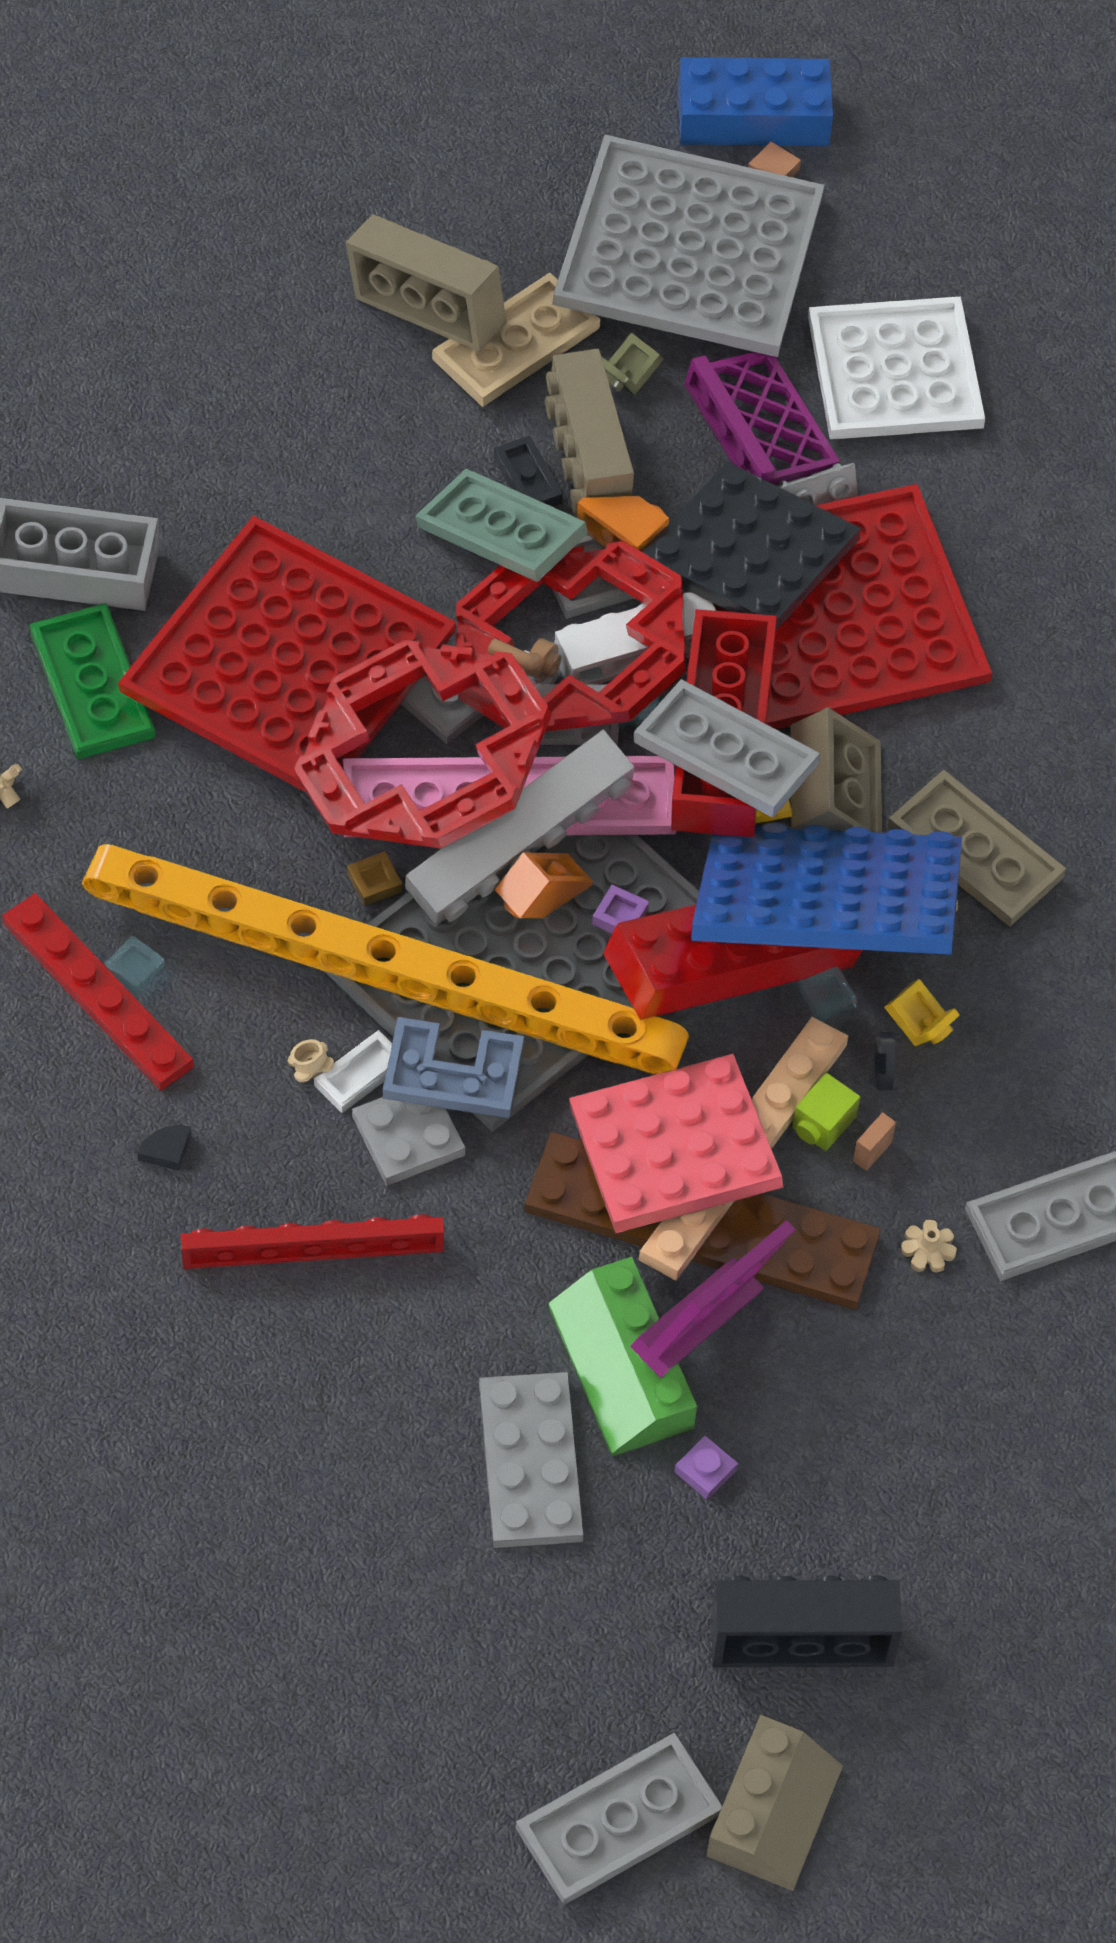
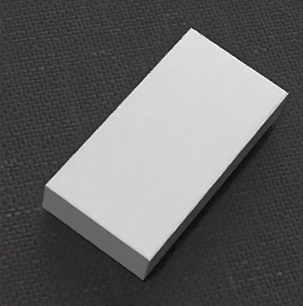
[314,1030,392,1113]

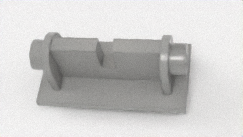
[778,463,858,505]

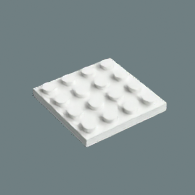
[808,296,985,440]

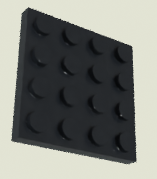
[642,462,861,630]

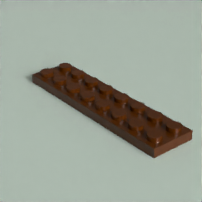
[524,1132,881,1310]

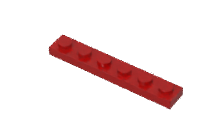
[2,893,194,1091]
[180,1214,444,1269]

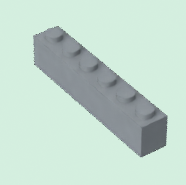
[405,729,634,926]

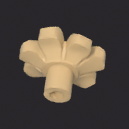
[0,764,22,808]
[901,1220,957,1272]

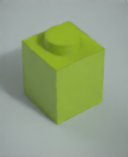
[792,1073,860,1151]

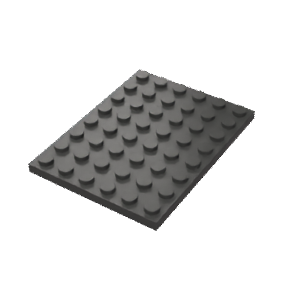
[324,835,699,1132]

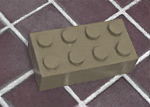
[346,214,507,351]
[545,348,634,513]

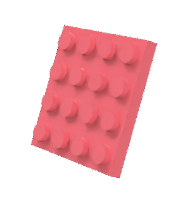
[569,1054,783,1233]

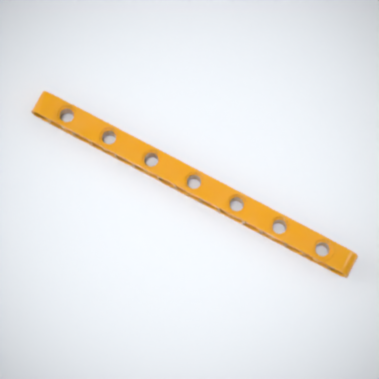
[82,844,689,1075]

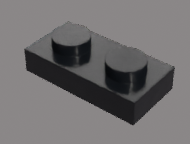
[494,435,563,507]

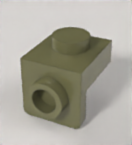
[602,333,664,395]

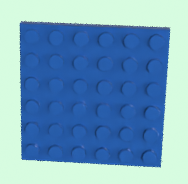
[692,823,962,955]

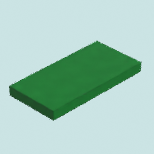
[29,603,155,760]

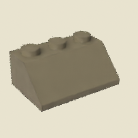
[790,707,882,833]
[707,1715,843,1891]

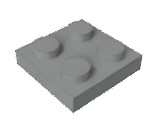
[352,1097,465,1186]

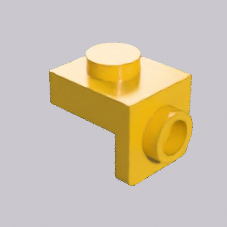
[884,979,960,1046]

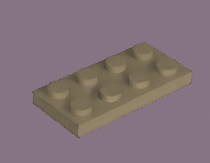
[887,770,1066,927]

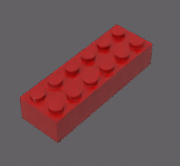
[671,609,777,838]
[603,904,862,1020]

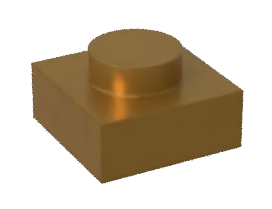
[347,851,402,906]

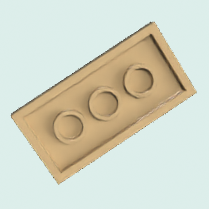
[432,272,600,407]

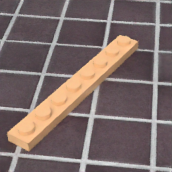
[639,1017,848,1281]

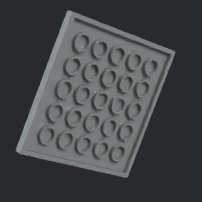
[552,135,825,357]

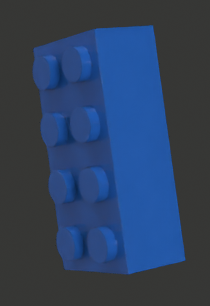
[678,57,833,146]

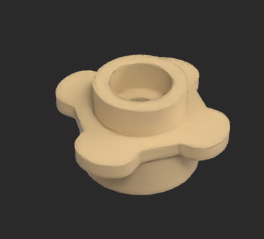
[288,1039,335,1082]

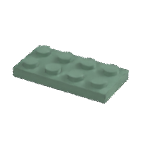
[415,469,588,582]

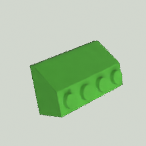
[548,1257,697,1457]

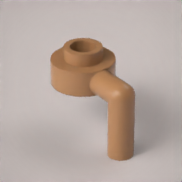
[488,638,562,682]

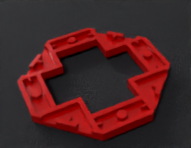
[456,541,686,732]
[294,640,551,849]

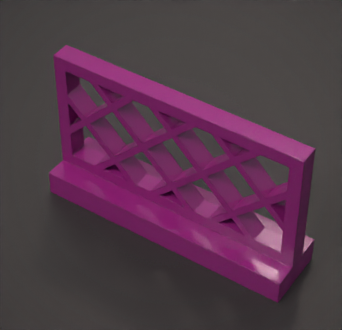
[684,352,840,485]
[630,1220,796,1378]

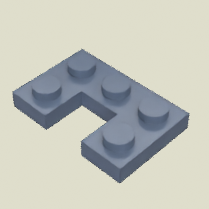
[383,1017,524,1118]

